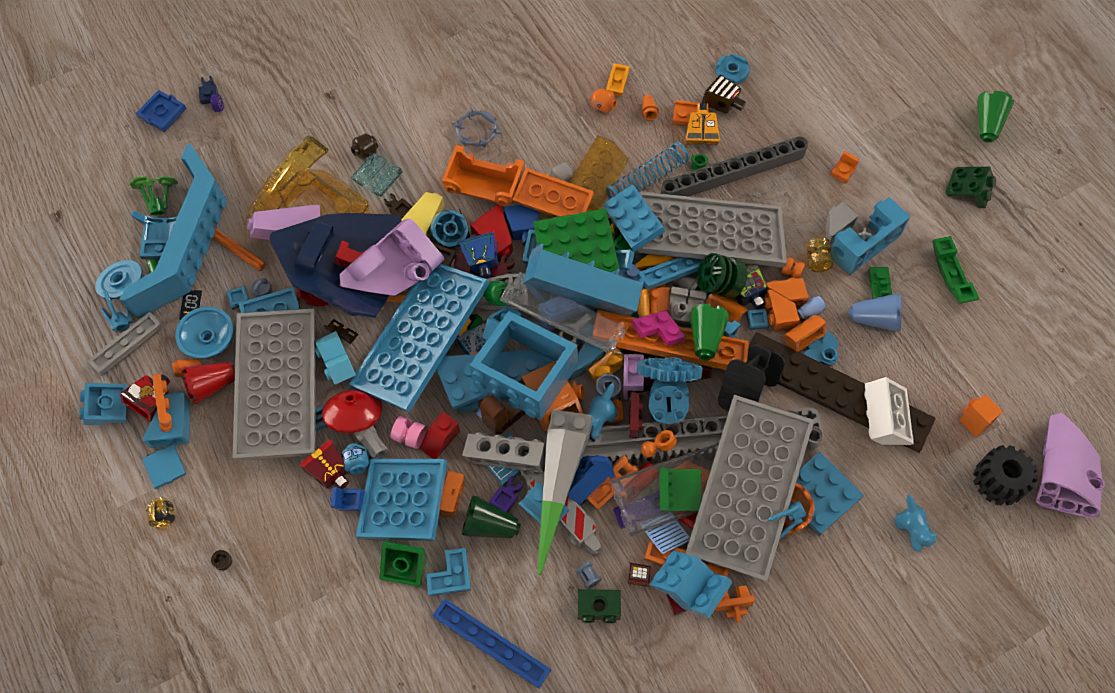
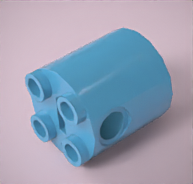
[649,379,689,424]

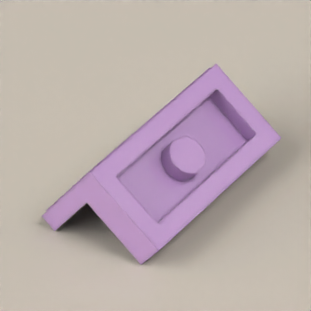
[623,354,644,400]

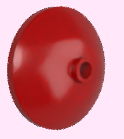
[322,389,382,433]

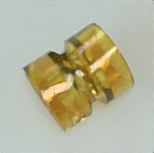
[806,238,833,272]

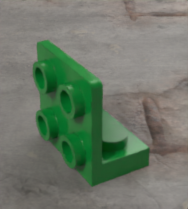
[659,468,702,511]

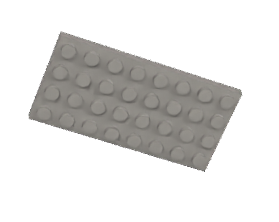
[638,192,787,267]
[232,309,316,461]
[685,395,814,581]

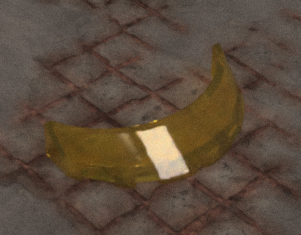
[244,136,329,226]

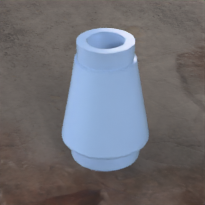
[797,296,826,320]

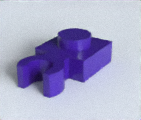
[489,476,523,513]

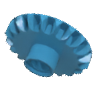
[95,260,143,300]

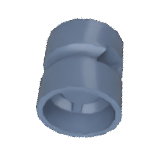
[595,374,621,401]

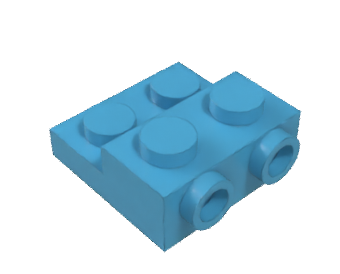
[79,383,127,425]

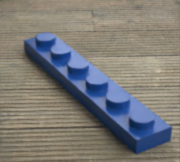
[433,598,551,689]

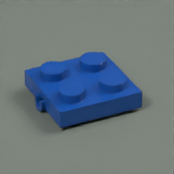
[136,90,187,132]

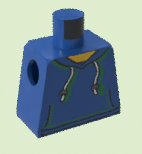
[459,232,498,279]

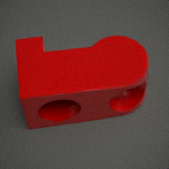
[334,241,364,268]

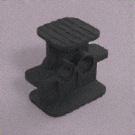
[718,344,785,412]

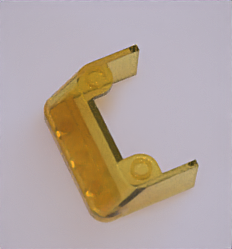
[278,169,370,213]

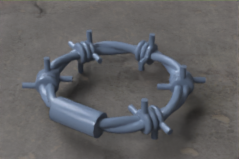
[452,108,502,150]

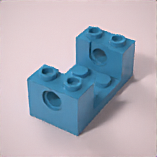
[829,197,911,276]

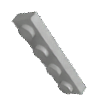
[87,312,163,376]

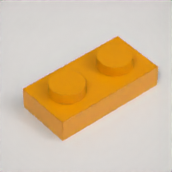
[606,63,630,97]

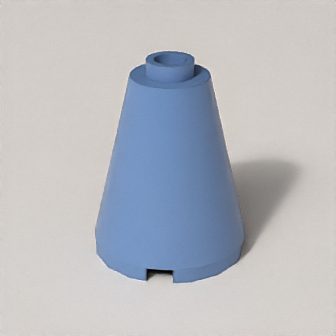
[849,294,901,332]

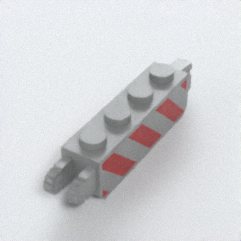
[520,470,601,556]

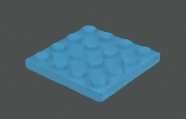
[356,459,447,541]

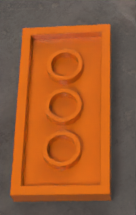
[512,168,594,217]

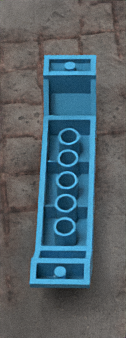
[120,144,227,318]

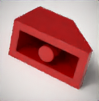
[420,412,460,459]

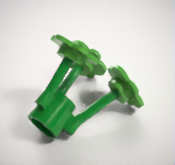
[129,176,178,216]

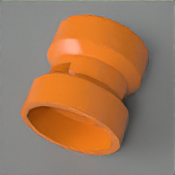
[781,257,806,278]

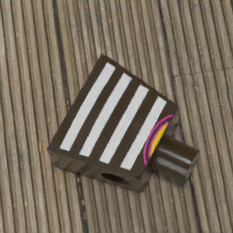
[701,74,746,114]

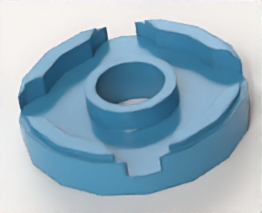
[715,54,750,84]

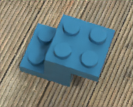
[650,550,733,618]

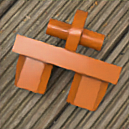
[715,585,755,623]

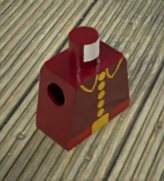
[300,440,349,489]

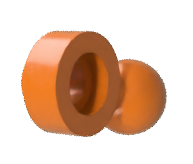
[641,430,677,457]

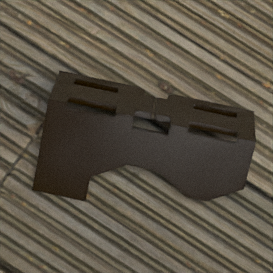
[324,319,359,344]

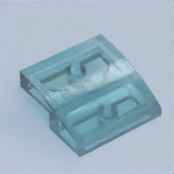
[351,154,403,197]

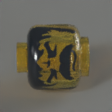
[146,498,175,530]

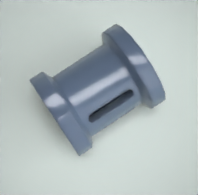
[575,561,602,589]

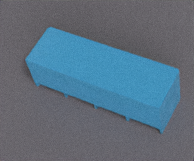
[523,243,644,316]

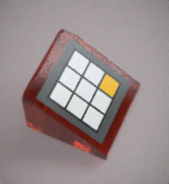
[628,563,651,587]

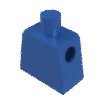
[504,205,539,246]

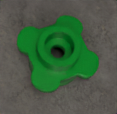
[691,154,708,171]

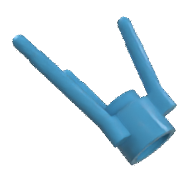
[101,290,132,332]
[768,501,806,539]

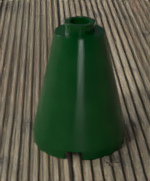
[461,495,521,538]

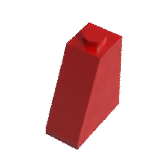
[470,204,513,262]

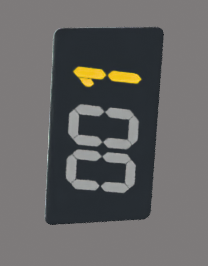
[179,290,202,320]

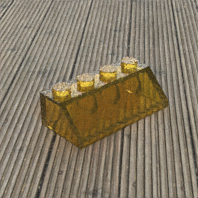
[570,135,629,211]

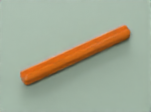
[212,228,266,271]

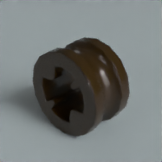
[211,550,232,571]

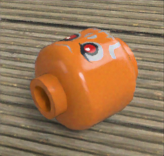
[590,88,617,113]

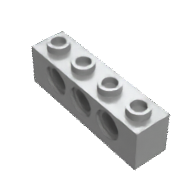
[462,432,546,473]

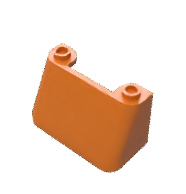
[442,145,525,206]

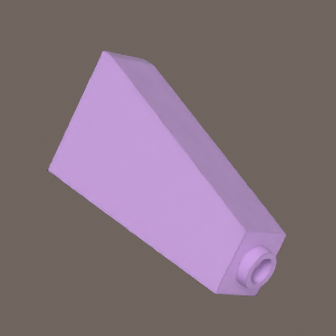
[247,205,320,240]

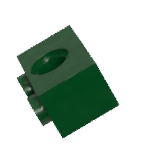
[578,589,621,623]

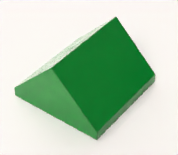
[379,541,427,587]

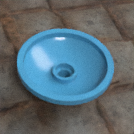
[175,307,234,360]

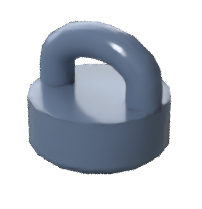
[252,278,272,297]

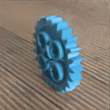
[637,357,703,382]

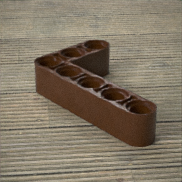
[480,384,526,435]

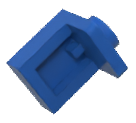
[330,487,364,511]

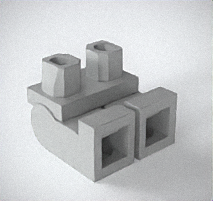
[667,286,707,327]

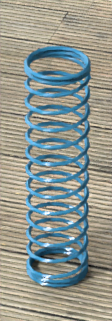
[606,142,689,199]

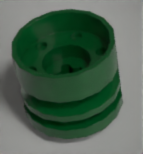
[697,253,747,298]

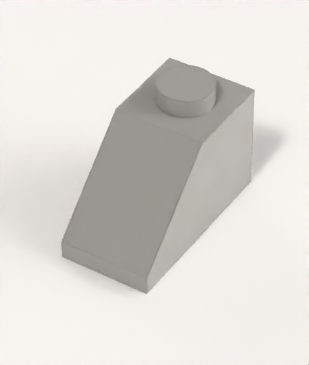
[826,202,858,246]

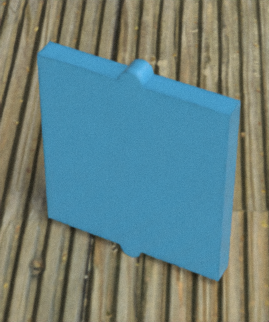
[143,444,186,489]

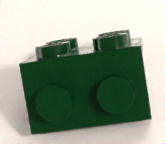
[945,166,996,208]

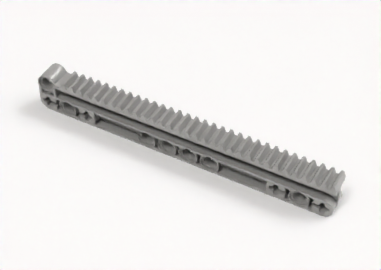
[544,408,823,466]

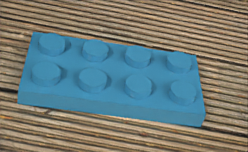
[602,184,666,252]

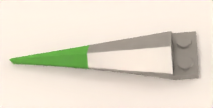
[537,410,593,576]

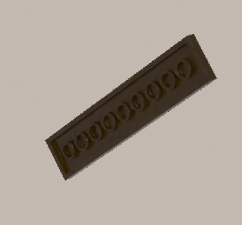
[748,332,936,453]

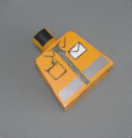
[685,103,720,145]

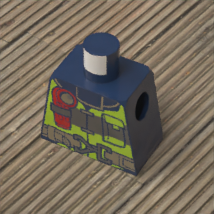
[734,264,767,310]

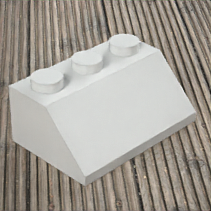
[864,377,914,445]

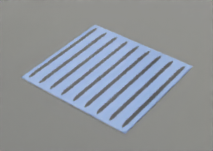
[640,511,690,554]

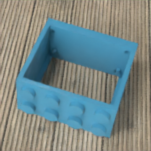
[469,311,578,420]

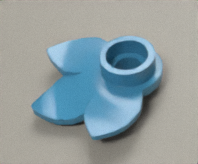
[804,332,839,365]

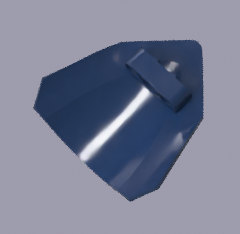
[270,213,402,318]

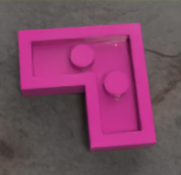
[632,310,685,347]

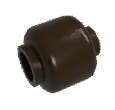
[351,133,378,159]

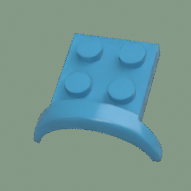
[131,211,178,259]

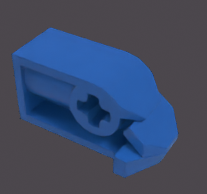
[568,455,615,505]

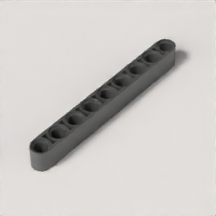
[661,136,808,197]

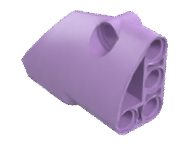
[339,218,444,296]
[1036,413,1105,518]

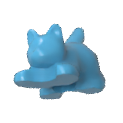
[586,384,618,439]
[895,494,937,552]

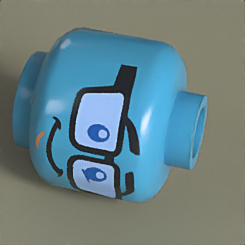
[341,443,369,475]

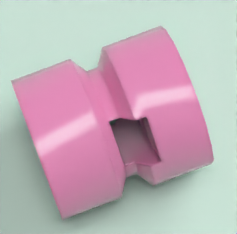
[390,416,427,450]

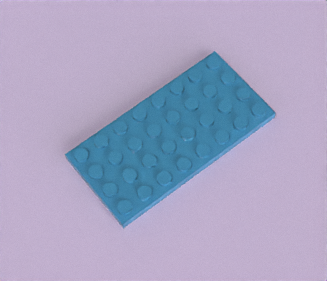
[349,264,490,413]

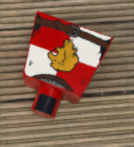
[120,374,170,423]

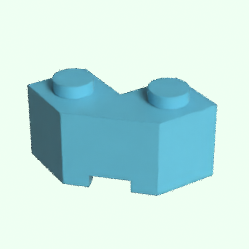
[315,331,356,385]

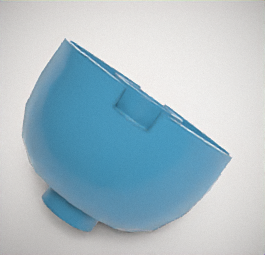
[430,210,468,247]

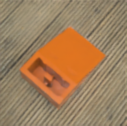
[521,361,584,432]

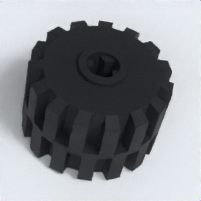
[973,445,1038,506]

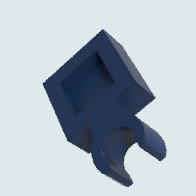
[199,76,218,105]

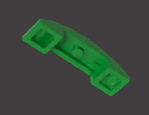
[933,236,979,304]

